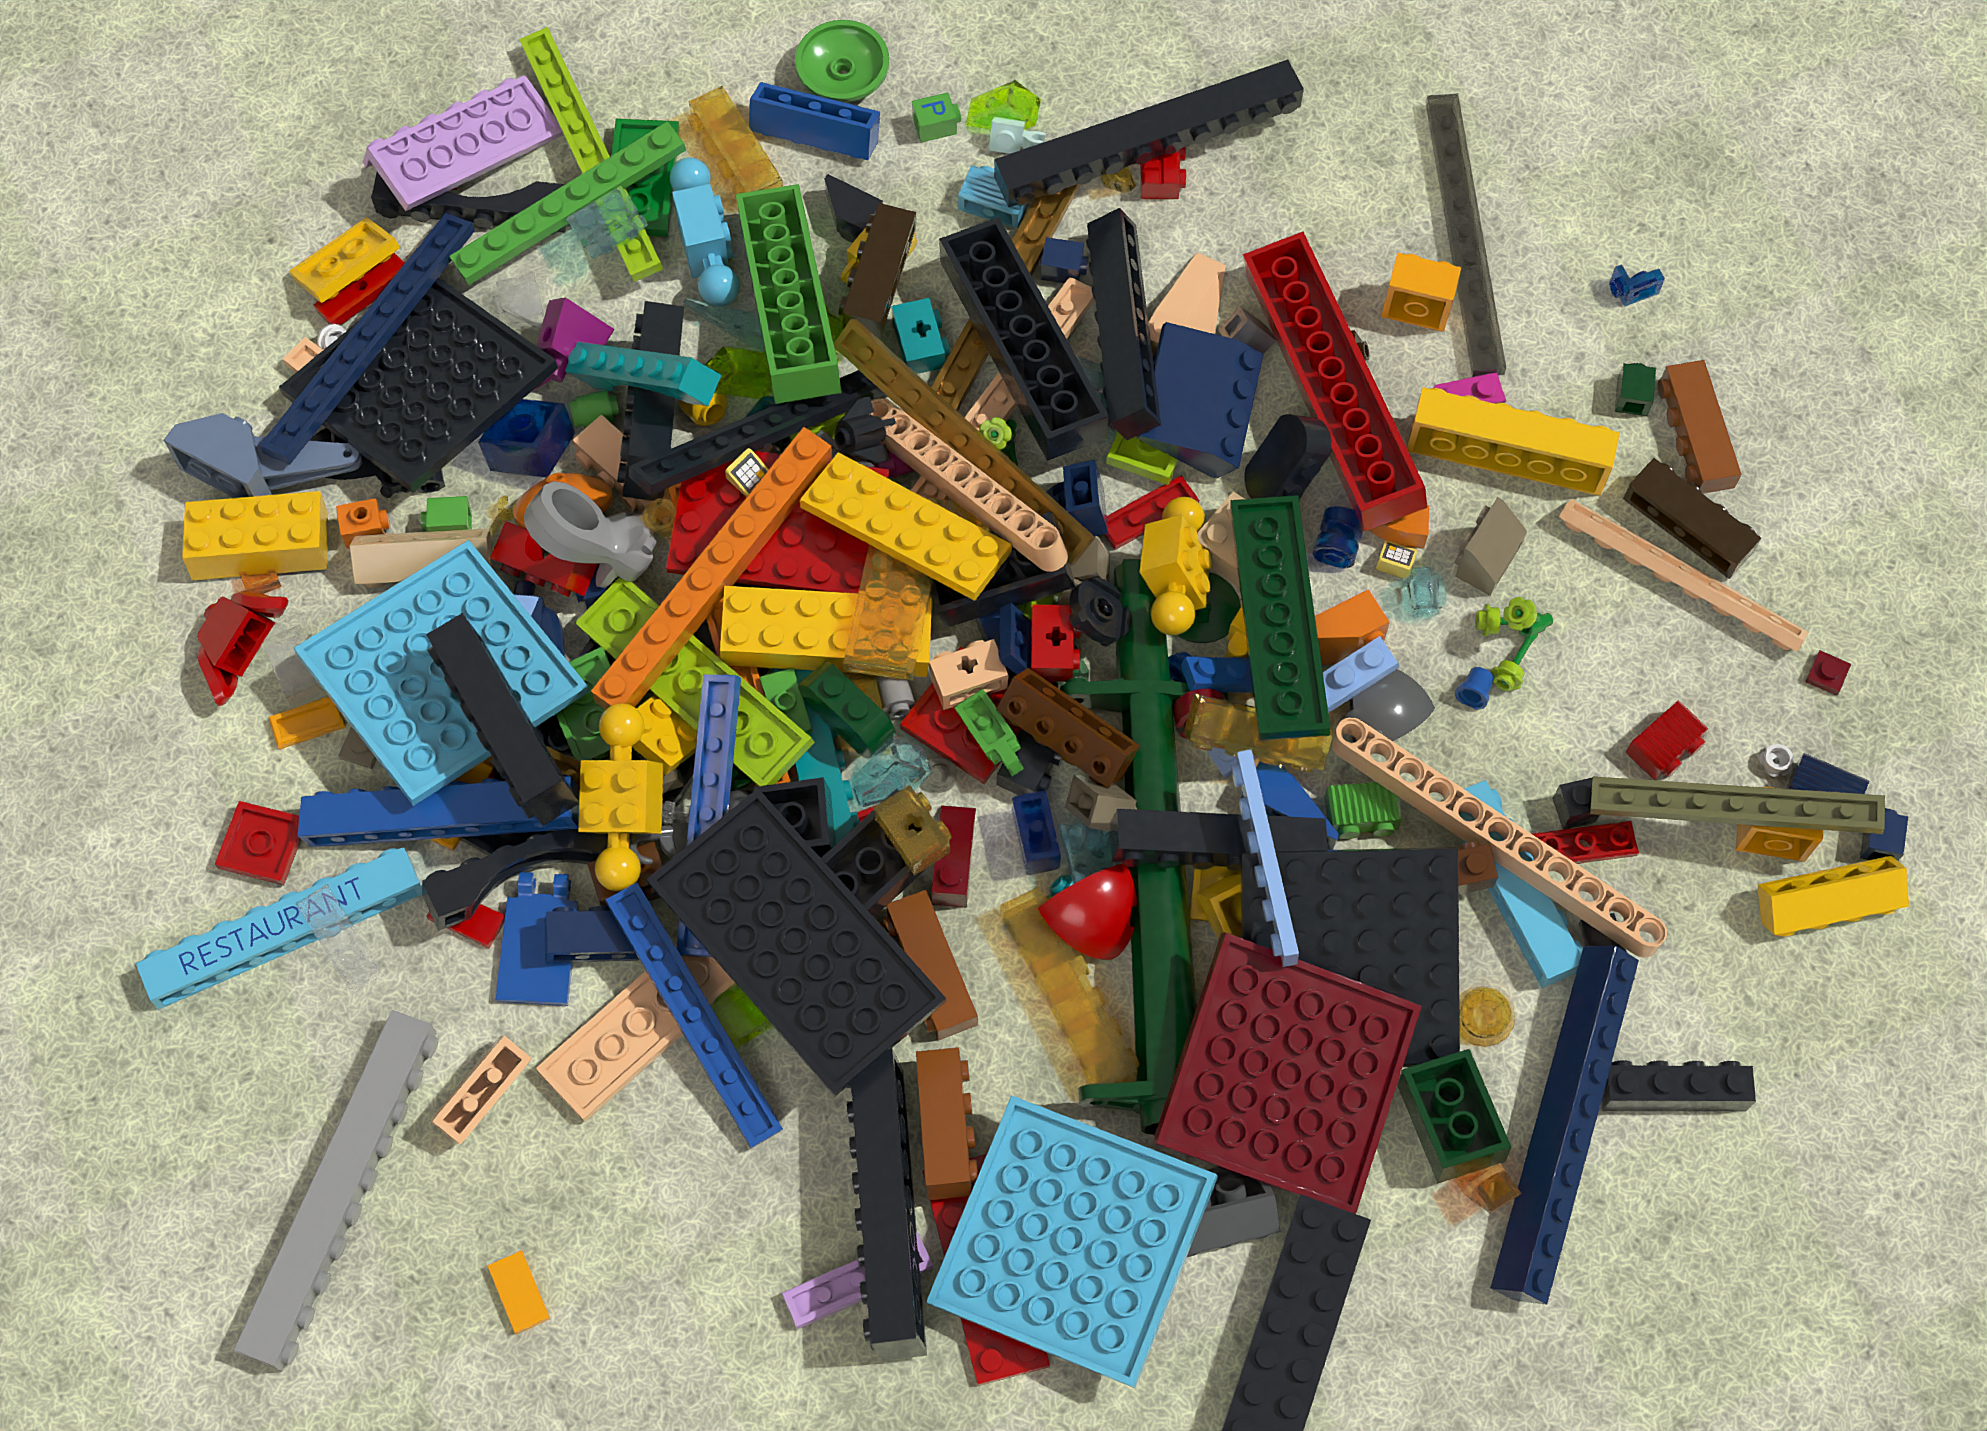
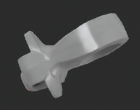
[524,481,657,588]

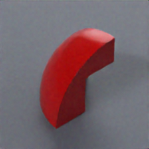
[1037,864,1137,960]

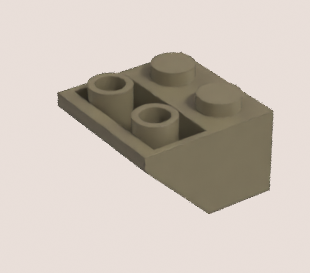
[1454,497,1527,596]

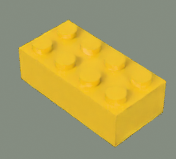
[182,491,328,580]

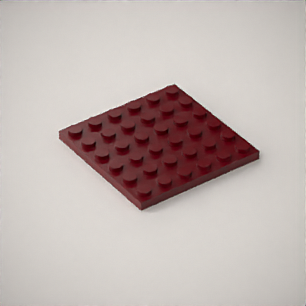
[1152,932,1422,1214]

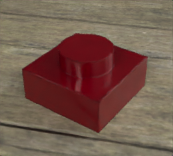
[1805,650,1851,696]

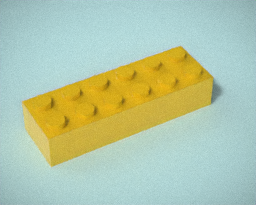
[1407,387,1620,496]
[720,586,932,677]

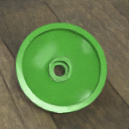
[795,20,889,102]

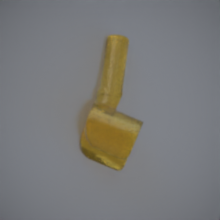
[489,495,516,538]

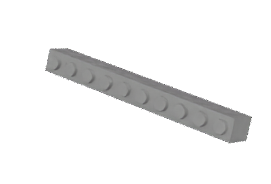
[234,1010,438,1372]

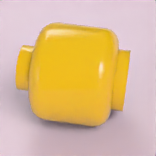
[679,386,728,426]

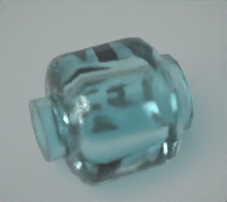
[1401,567,1447,618]

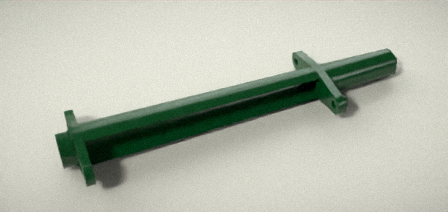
[1060,559,1229,1136]

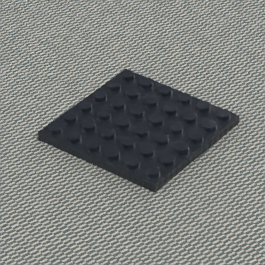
[279,277,558,493]
[1240,847,1460,1064]

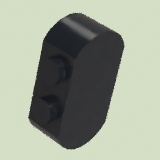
[1244,414,1331,499]

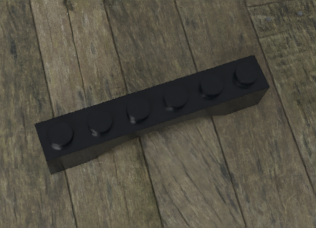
[371,171,566,235]
[422,829,608,931]

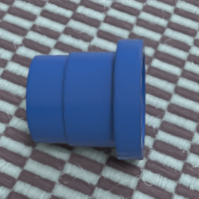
[1455,667,1494,710]

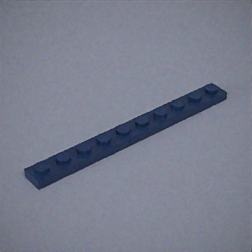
[259,213,475,465]

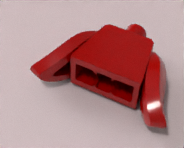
[197,590,289,706]

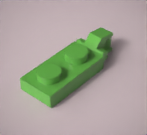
[954,689,1024,776]

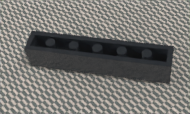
[1110,809,1328,871]

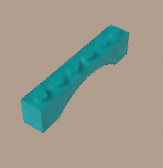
[565,342,721,406]

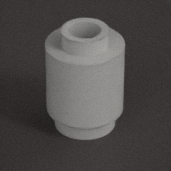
[874,674,915,718]

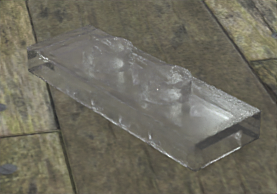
[296,884,384,995]

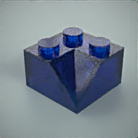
[478,399,576,478]

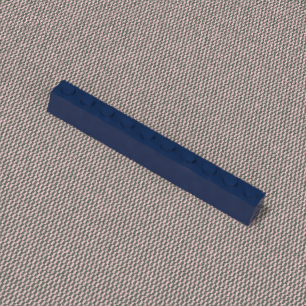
[1490,946,1639,1305]

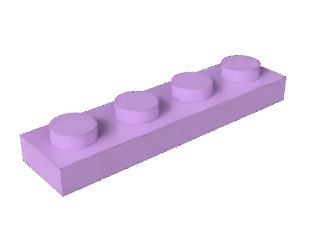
[782,1232,933,1330]

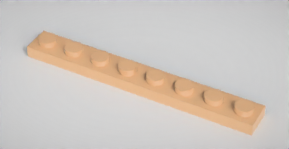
[1559,499,1809,652]

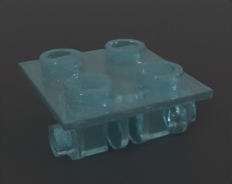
[1058,823,1120,883]

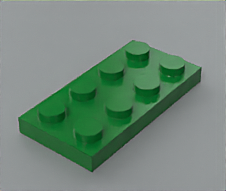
[603,118,680,237]

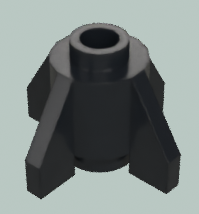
[834,396,896,464]

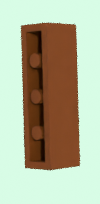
[1658,360,1742,494]
[882,889,978,1041]
[916,1047,978,1200]

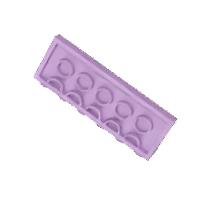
[362,75,563,211]

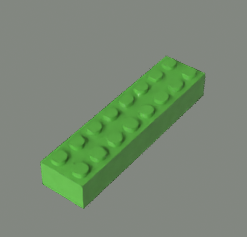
[736,184,841,404]

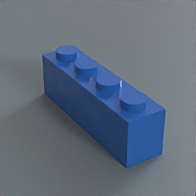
[749,82,880,160]

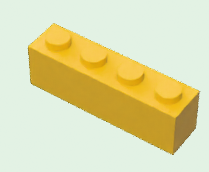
[1757,856,1909,936]

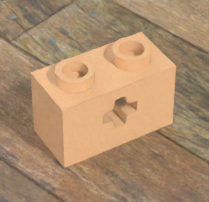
[929,639,1008,710]

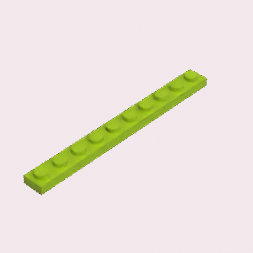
[519,26,663,282]

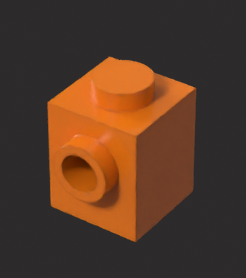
[336,498,391,549]

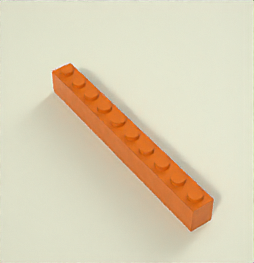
[591,427,832,710]

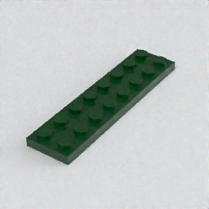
[1230,496,1331,740]

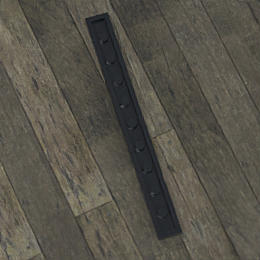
[629,370,886,495]

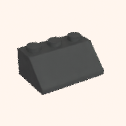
[1187,1167,1281,1257]

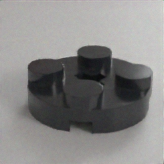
[1069,577,1131,647]

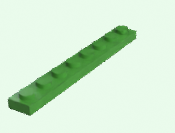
[450,121,686,285]

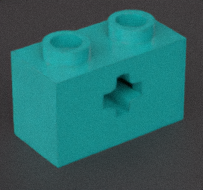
[891,298,950,374]

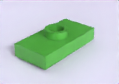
[760,668,812,734]

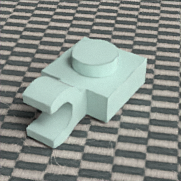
[989,116,1046,154]

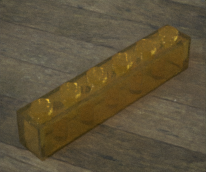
[1000,887,1139,1084]

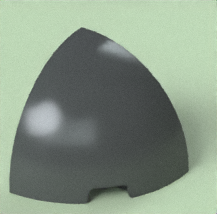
[1346,669,1435,743]

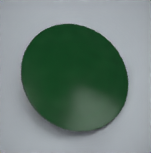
[1177,572,1241,643]

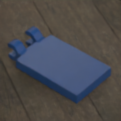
[495,872,579,1006]

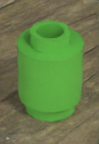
[569,390,619,429]

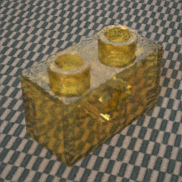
[873,785,952,876]

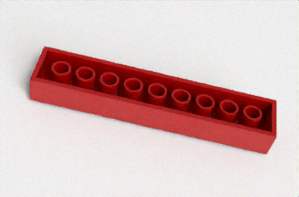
[1243,231,1427,532]

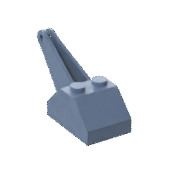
[164,413,362,498]

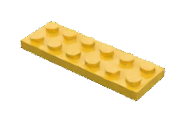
[800,452,1012,601]

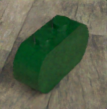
[798,661,896,759]

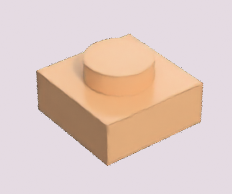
[283,337,323,373]

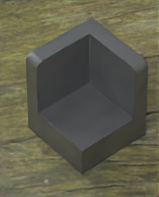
[1219,306,1276,354]

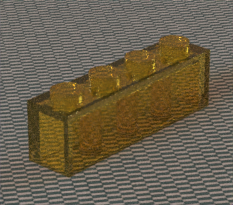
[687,86,783,197]
[1184,694,1334,772]

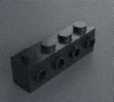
[1602,1060,1756,1111]

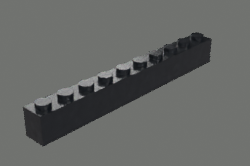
[994,59,1304,208]

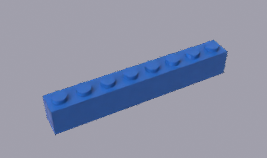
[298,774,580,847]

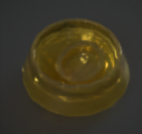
[1459,985,1515,1047]

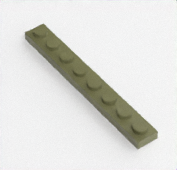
[1590,776,1885,834]

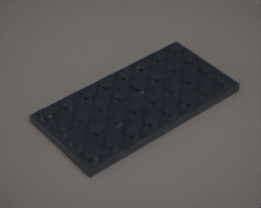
[646,788,947,1097]

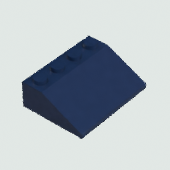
[1136,322,1264,478]

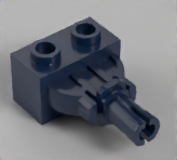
[1046,459,1108,537]

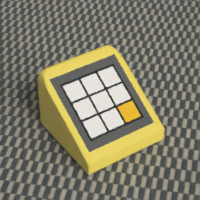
[725,448,769,497]
[1376,540,1417,580]

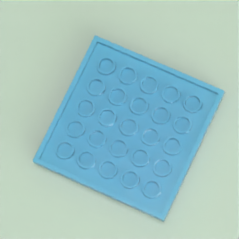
[294,540,589,806]
[926,1095,1218,1388]

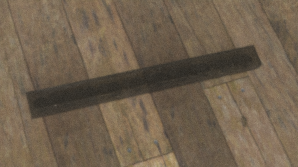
[1425,93,1507,377]

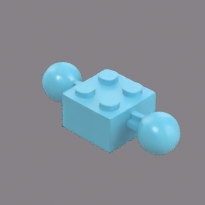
[670,157,740,307]

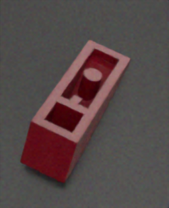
[932,805,976,908]

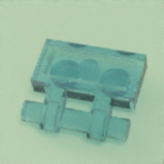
[566,186,648,259]

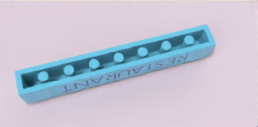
[136,847,422,1010]

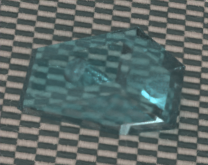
[850,737,932,807]

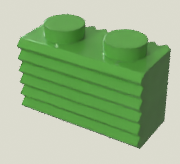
[1324,782,1402,839]

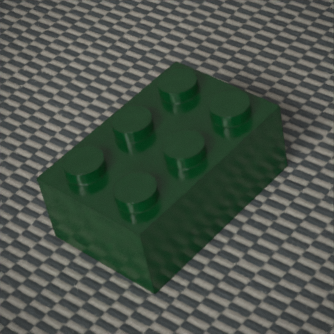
[1397,1049,1511,1184]

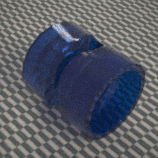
[1313,506,1364,569]

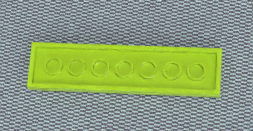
[575,577,815,786]

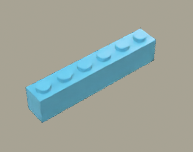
[1459,780,1583,988]

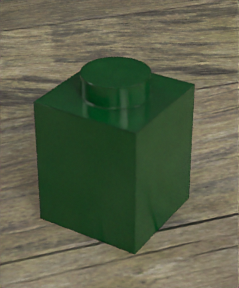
[1615,363,1656,416]

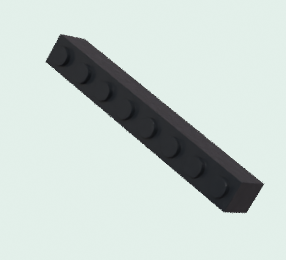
[1086,208,1161,440]

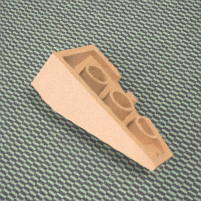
[1148,252,1226,360]

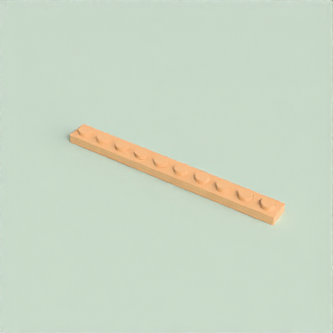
[911,277,1095,507]

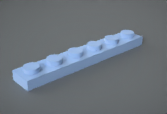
[1205,636,1400,779]
[1231,749,1299,967]

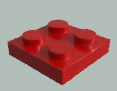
[215,801,301,886]

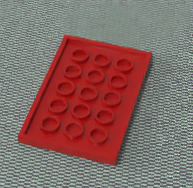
[666,451,889,594]

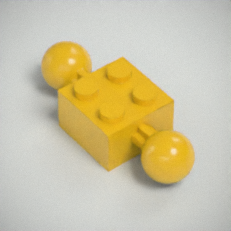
[1139,497,1213,635]
[579,703,663,891]

